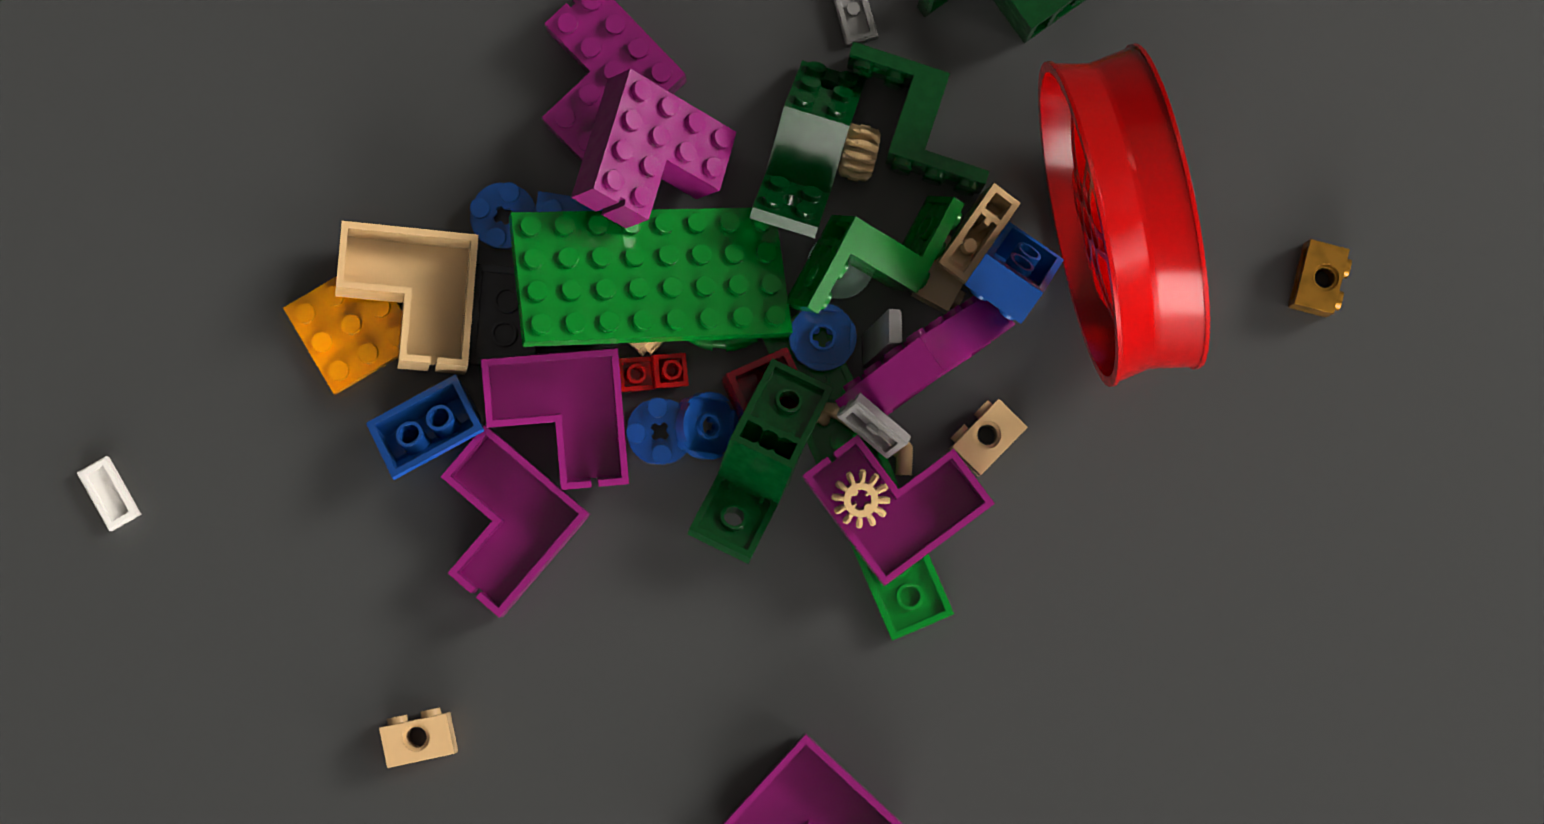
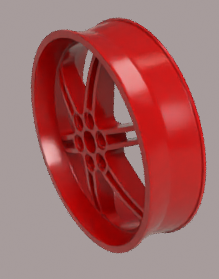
[1038,43,1210,387]

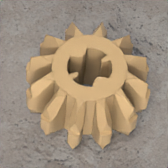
[838,124,881,181]
[831,469,890,528]

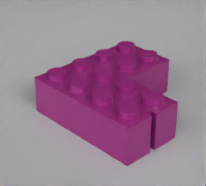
[542,0,687,163]
[571,69,737,228]
[835,296,1015,423]
[481,347,629,490]
[441,425,591,618]
[802,434,995,586]
[721,733,903,824]

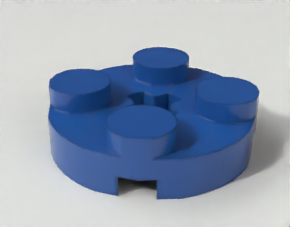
[470,182,536,250]
[789,304,857,372]
[676,392,739,459]
[626,397,687,465]

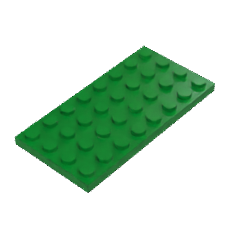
[509,208,793,347]

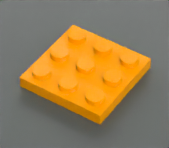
[283,276,402,395]

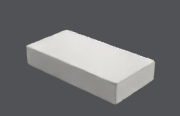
[77,456,142,531]

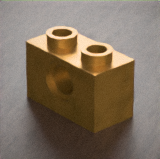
[1288,239,1352,317]

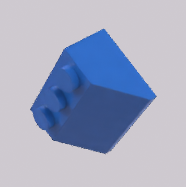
[366,374,485,480]

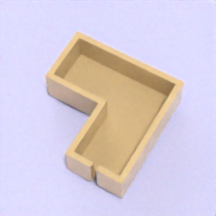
[335,221,479,375]

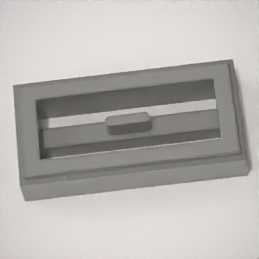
[836,393,911,459]

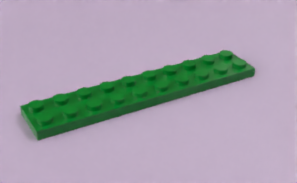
[762,314,954,641]

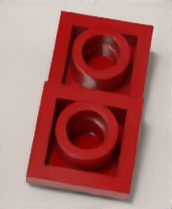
[619,353,689,393]

